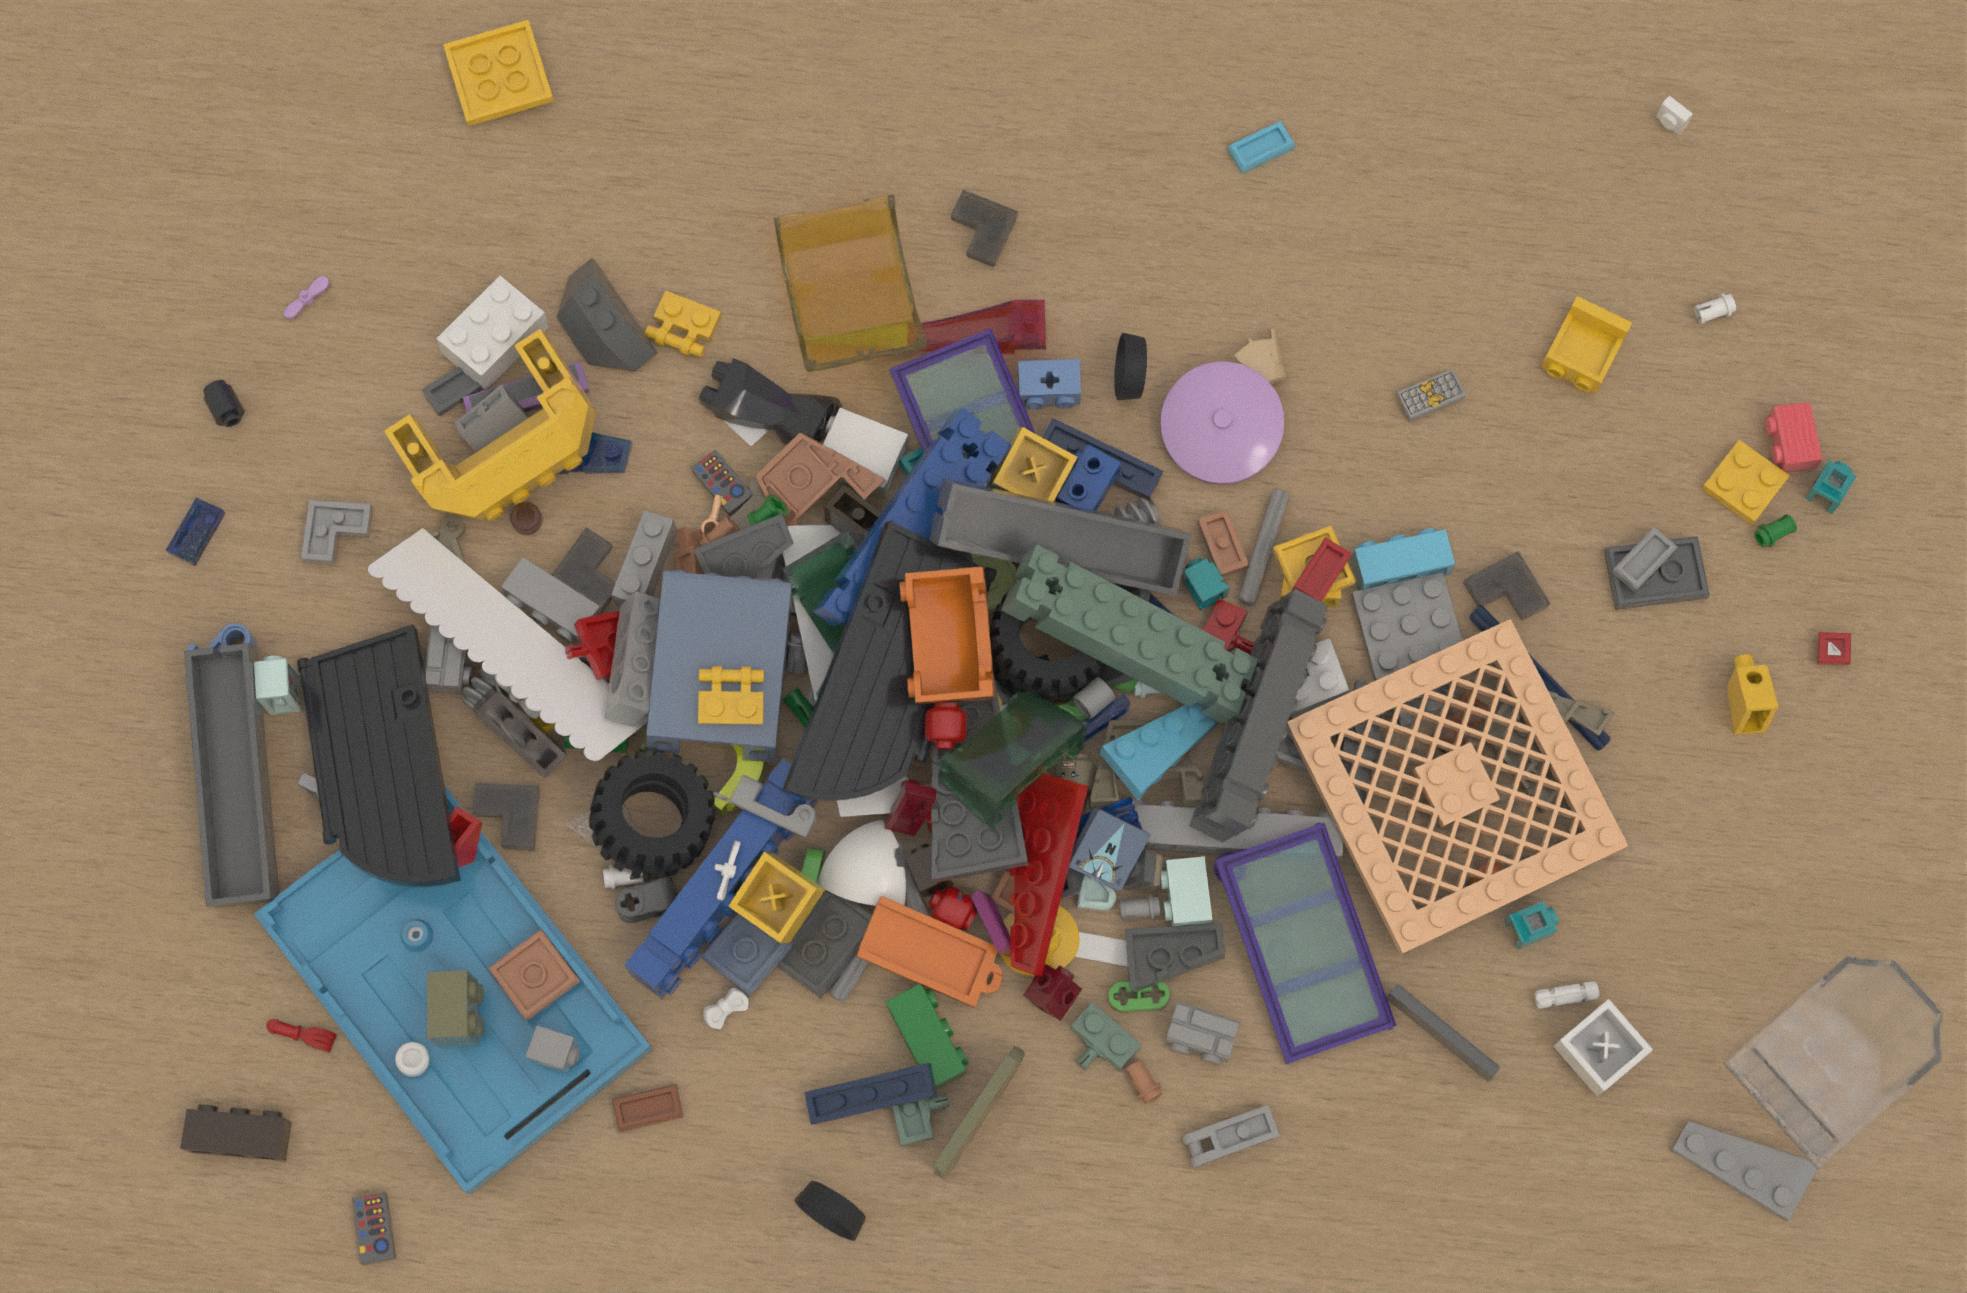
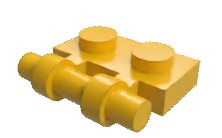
[645,290,722,358]
[698,666,764,725]

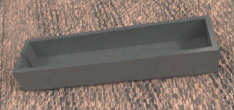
[929,478,1191,596]
[184,643,279,908]

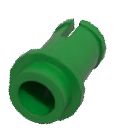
[1754,514,1797,547]

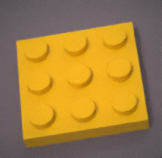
[443,20,554,127]

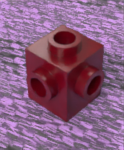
[1023,964,1082,1022]

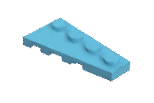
[1099,704,1218,800]

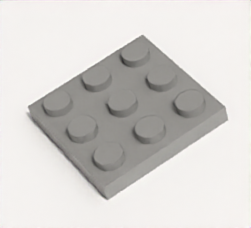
[1351,572,1462,681]

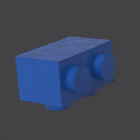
[1057,444,1121,511]

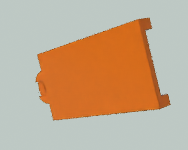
[855,896,1003,1008]

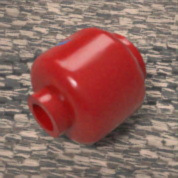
[924,702,967,750]
[928,885,978,931]

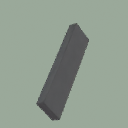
[1387,984,1500,1082]

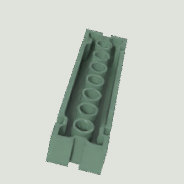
[1001,544,1258,724]

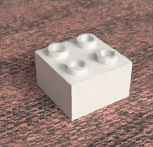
[1553,999,1653,1096]

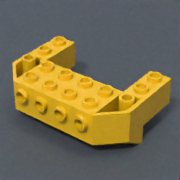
[384,329,597,522]

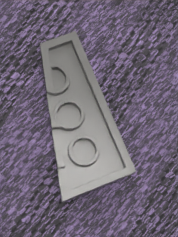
[1670,1121,1820,1221]

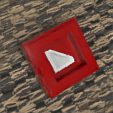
[1817,632,1851,665]

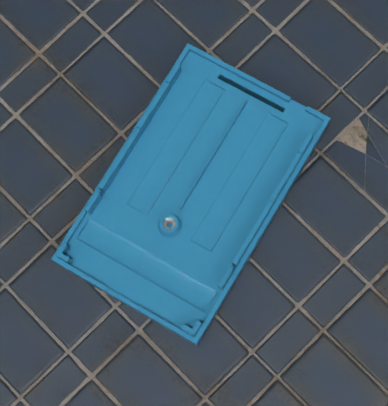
[254,785,652,1195]

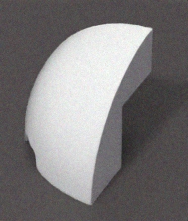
[818,820,906,906]

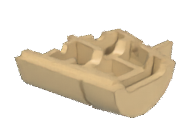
[1230,329,1287,385]

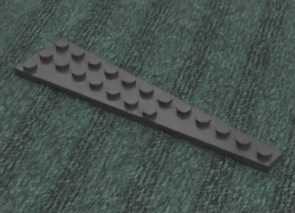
[932,547,1029,883]

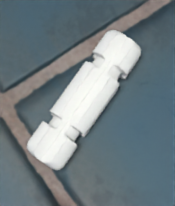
[1535,981,1599,1009]

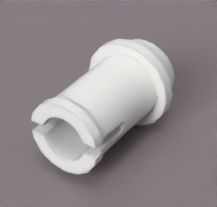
[1694,293,1736,324]
[603,865,644,890]

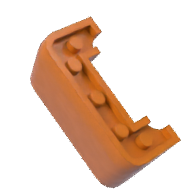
[900,567,995,704]

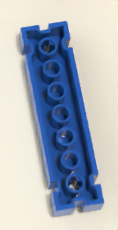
[813,407,1012,626]
[624,758,818,999]

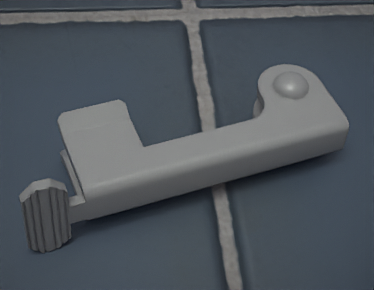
[713,775,817,839]

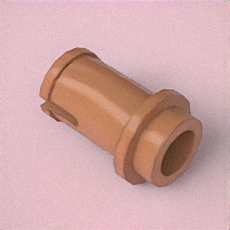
[700,516,740,545]
[1124,1060,1162,1104]

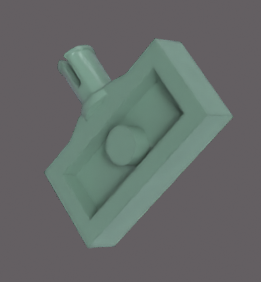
[1070,1002,1142,1071]
[892,1093,950,1147]

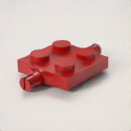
[565,611,620,680]

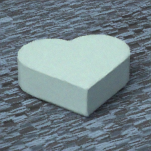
[1077,875,1116,911]

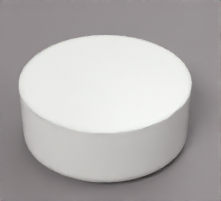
[395,1042,430,1077]

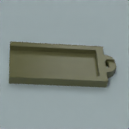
[933,1046,1025,1180]

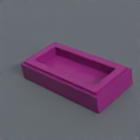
[971,890,1010,956]

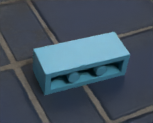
[1351,528,1455,590]

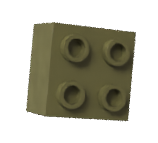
[427,970,484,1047]

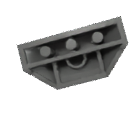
[557,258,657,372]

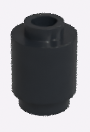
[203,380,245,427]

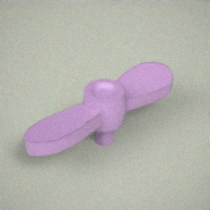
[284,276,329,319]

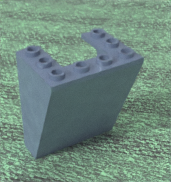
[646,570,792,763]

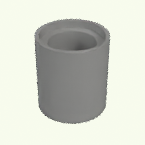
[1072,677,1115,719]

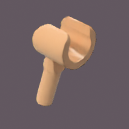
[701,495,723,534]

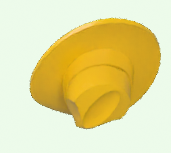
[999,905,1080,977]

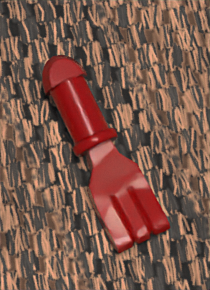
[266,1019,336,1053]

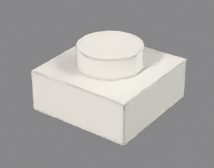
[1656,95,1693,135]

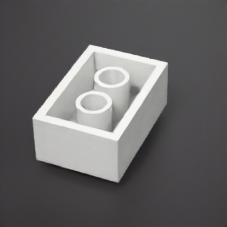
[436,276,549,390]

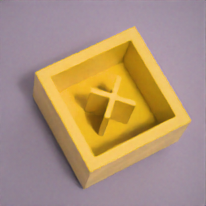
[989,427,1077,502]
[729,852,826,943]

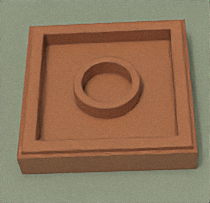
[488,929,580,1021]

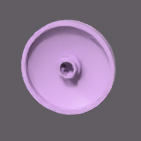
[1161,362,1284,485]

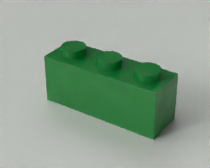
[886,984,969,1090]

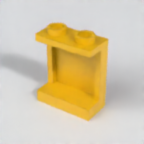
[1541,296,1633,394]

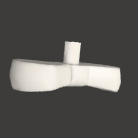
[703,987,748,1029]

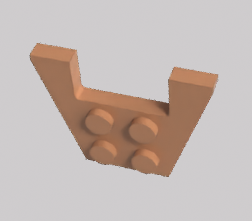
[755,433,886,526]

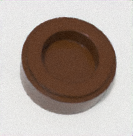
[510,502,543,535]

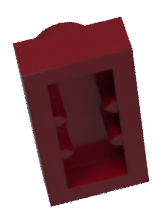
[885,779,936,836]

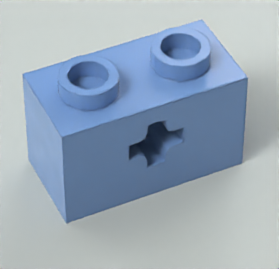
[1018,359,1081,410]

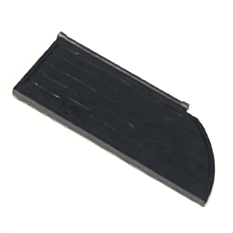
[782,521,997,801]
[297,624,461,887]

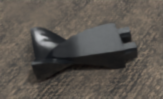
[699,358,842,445]

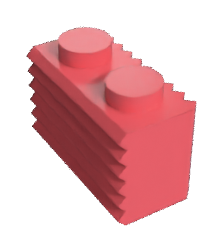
[1765,402,1823,472]

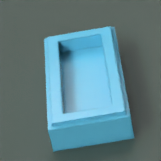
[1228,120,1295,174]

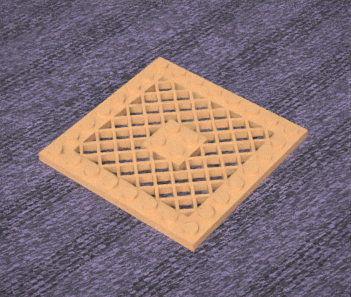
[1286,619,1629,955]

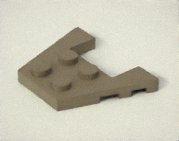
[1488,691,1615,813]
[1088,720,1204,809]

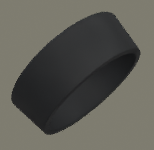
[1114,333,1147,400]
[794,1181,866,1241]

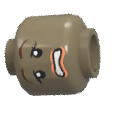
[1055,753,1097,796]

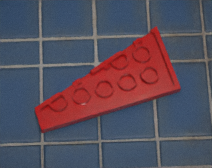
[1010,763,1088,976]

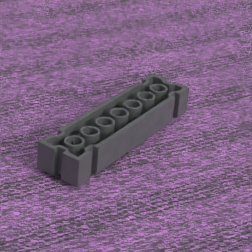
[1189,589,1328,842]

